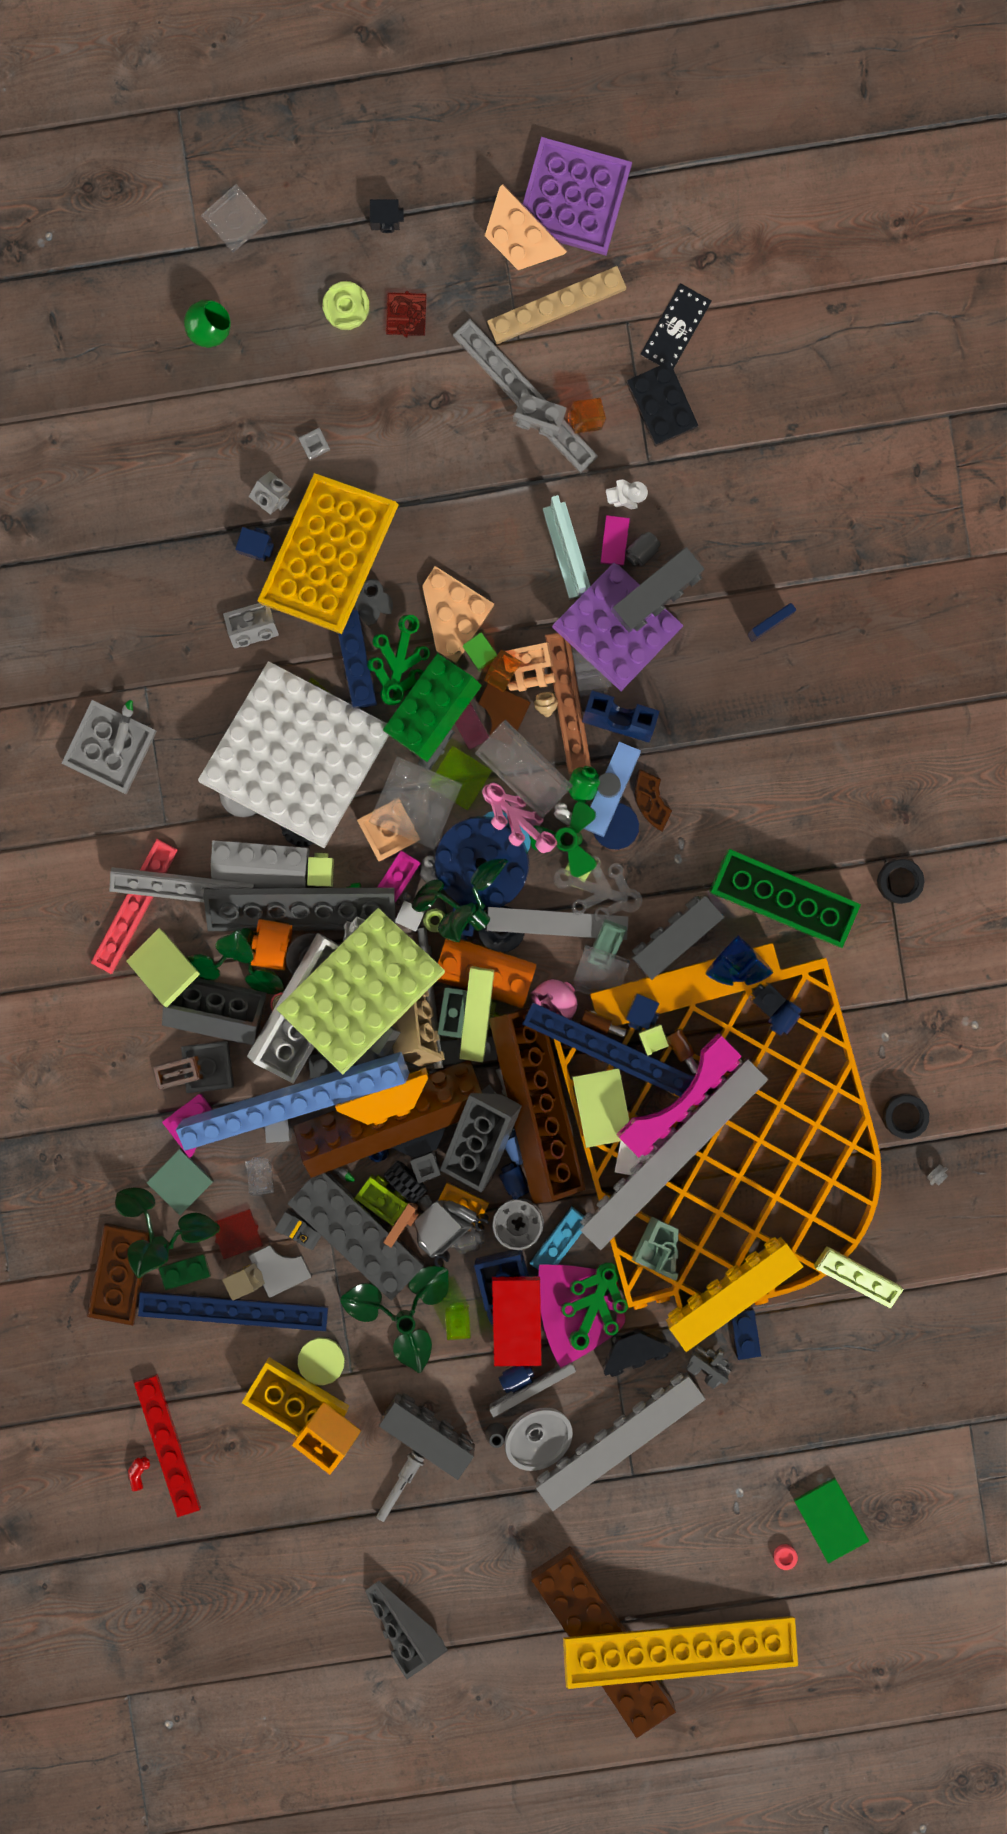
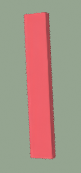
[91,839,178,974]

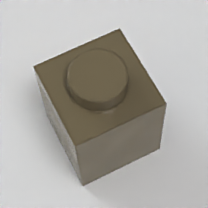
[222,1262,265,1301]

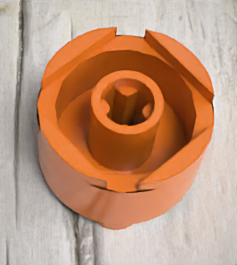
[251,919,293,970]

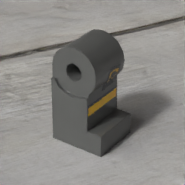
[275,1209,321,1250]

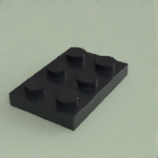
[626,361,699,447]

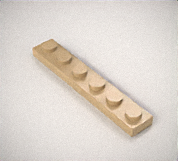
[487,266,626,345]

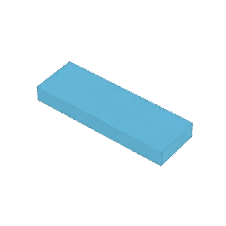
[530,1206,584,1270]

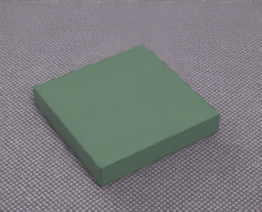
[147,1148,214,1215]

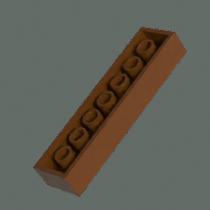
[489,1005,585,1203]
[293,1060,483,1178]
[531,1546,676,1739]

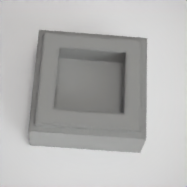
[299,428,330,460]

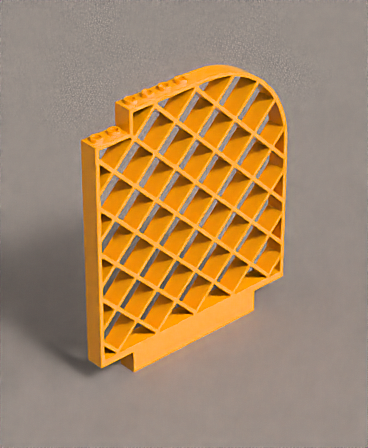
[554,943,881,1310]

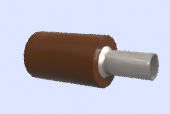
[580,1009,626,1037]
[666,1029,698,1074]

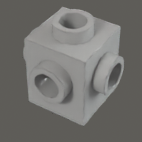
[249,471,291,515]

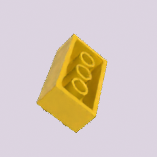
[242,1357,349,1436]

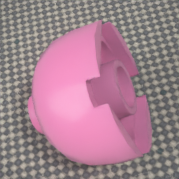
[531,979,578,1020]

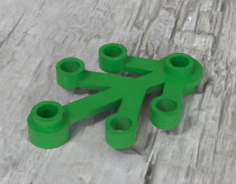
[367,615,430,705]
[561,1262,628,1350]

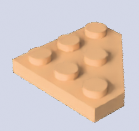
[422,566,494,664]

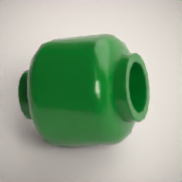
[567,766,600,802]

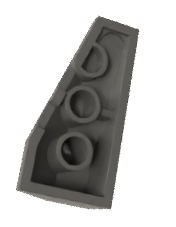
[365,1581,448,1679]

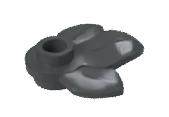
[353,579,393,626]

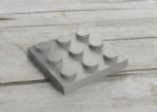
[61,700,157,794]

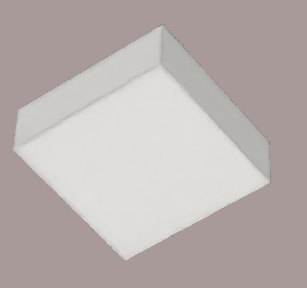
[396,900,426,931]

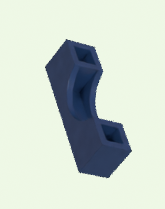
[338,610,377,709]

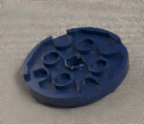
[435,816,530,910]

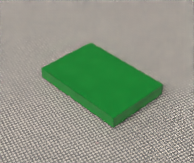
[794,1477,869,1564]

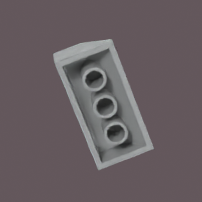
[211,840,310,889]

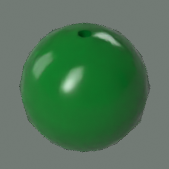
[184,299,231,348]

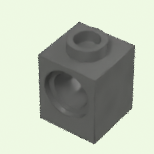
[410,1151,442,1183]

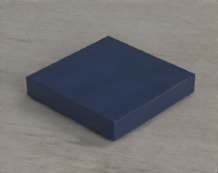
[748,603,796,642]

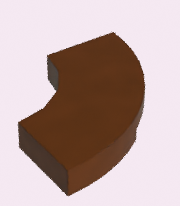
[635,769,673,832]

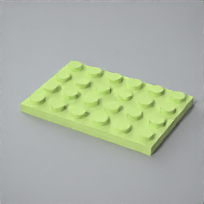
[276,908,445,1075]

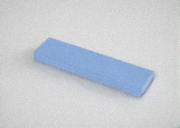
[584,742,641,837]

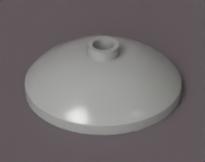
[504,1408,573,1471]

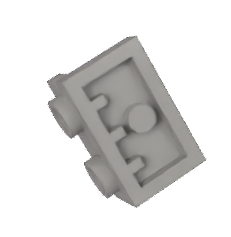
[513,393,567,437]
[223,603,279,648]

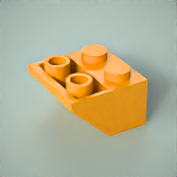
[292,1401,361,1475]

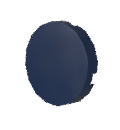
[594,803,639,850]

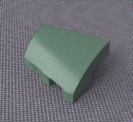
[632,1217,678,1281]

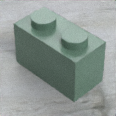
[438,987,467,1038]

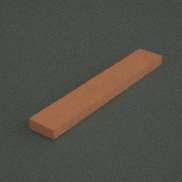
[545,633,591,774]

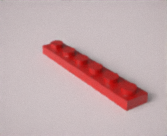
[134,1374,201,1518]

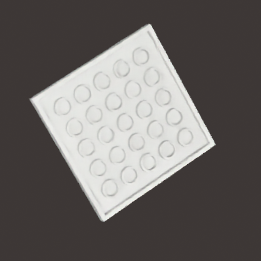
[198,661,389,848]

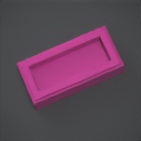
[600,515,630,566]

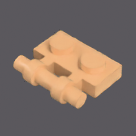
[502,642,556,692]

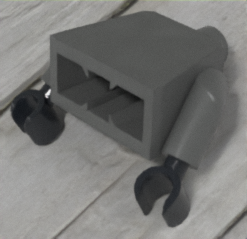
[415,1195,490,1267]

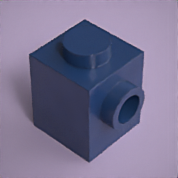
[235,527,274,562]
[625,993,659,1031]

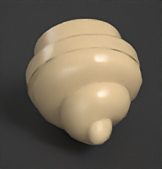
[534,692,558,717]

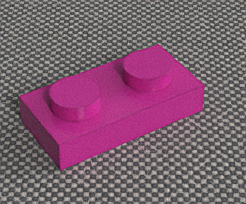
[377,850,421,903]

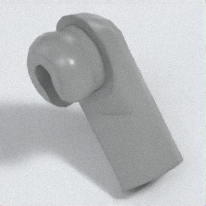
[420,855,438,883]

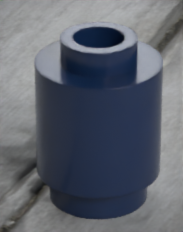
[768,999,802,1036]
[499,1162,530,1199]
[498,1366,535,1394]

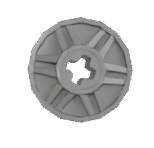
[492,1198,544,1250]

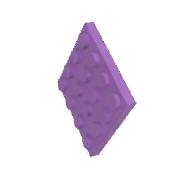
[523,137,632,256]
[552,563,683,691]

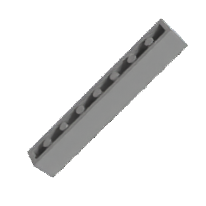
[536,1372,706,1511]

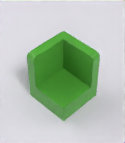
[463,632,498,671]

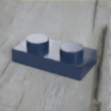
[731,1308,761,1360]

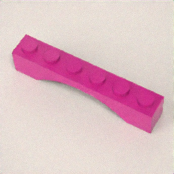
[616,1034,742,1158]

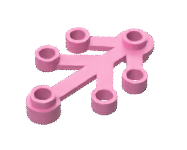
[482,783,557,853]

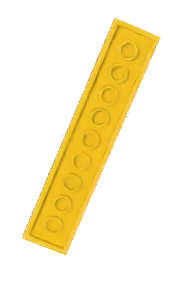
[563,1616,798,1689]

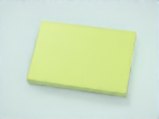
[126,928,200,1007]
[573,1069,629,1148]

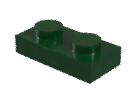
[159,1253,211,1290]

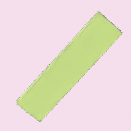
[459,966,495,1062]
[814,1246,904,1309]

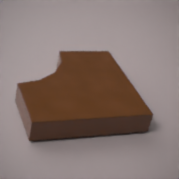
[478,682,531,745]

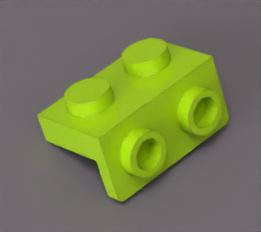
[355,1175,409,1226]

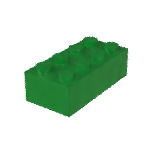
[383,653,482,762]

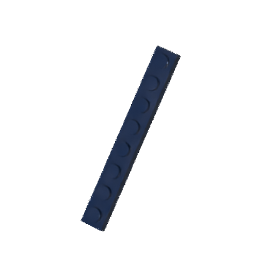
[522,1002,694,1097]
[138,1291,329,1331]

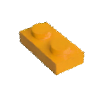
[438,1182,489,1223]

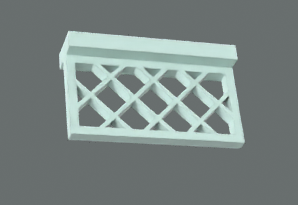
[543,495,590,600]

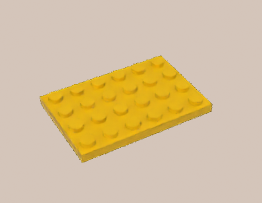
[257,473,399,634]

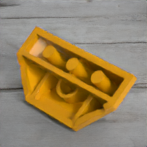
[335,1068,428,1125]

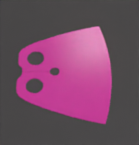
[538,1265,625,1368]

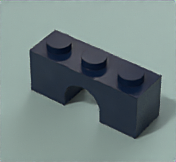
[582,690,660,743]

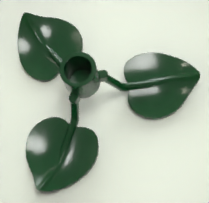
[412,859,509,942]
[186,928,286,995]
[115,1187,220,1278]
[340,1266,449,1373]

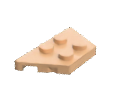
[485,184,567,270]

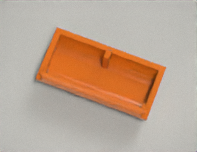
[437,939,537,1008]

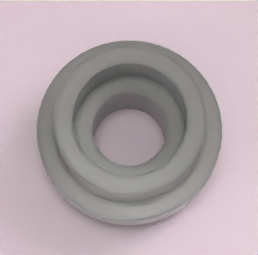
[927,1164,948,1186]

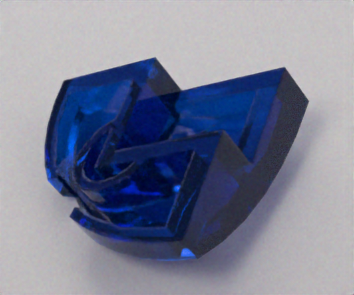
[705,935,773,986]

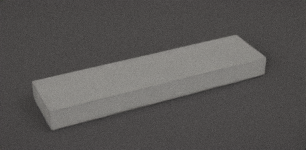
[490,1362,576,1417]

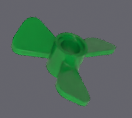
[530,801,597,877]

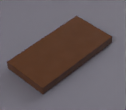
[87,1224,150,1326]

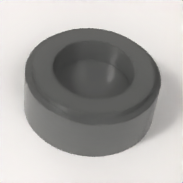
[598,773,621,798]

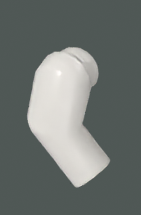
[554,803,572,825]

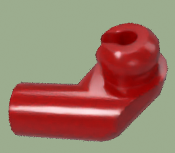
[128,1457,150,1492]

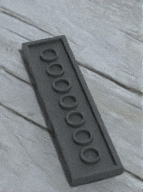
[203,888,396,931]

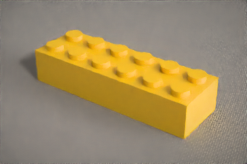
[666,1237,803,1352]

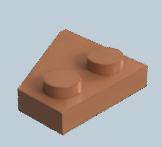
[383,1202,420,1248]

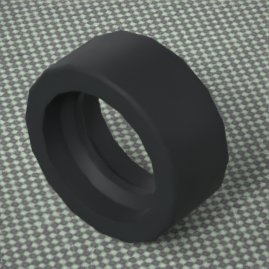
[877,859,925,904]
[883,1094,930,1139]

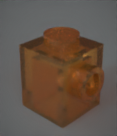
[567,398,606,434]

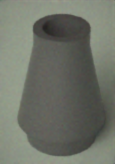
[485,1423,508,1448]

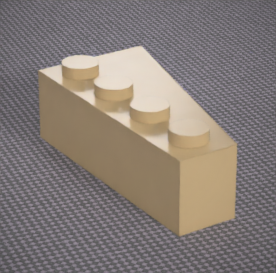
[392,990,445,1067]

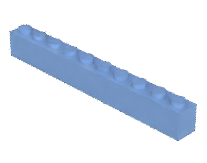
[176,1052,409,1151]

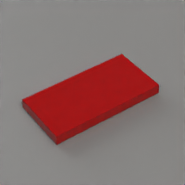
[492,1277,541,1366]

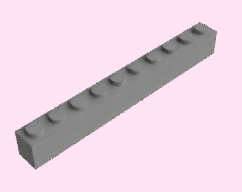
[579,1058,768,1250]

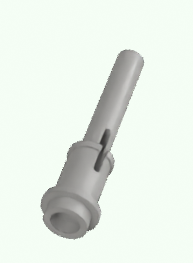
[376,1451,425,1522]

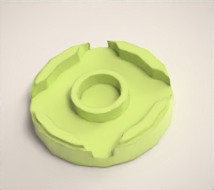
[323,281,369,330]
[298,1337,345,1385]

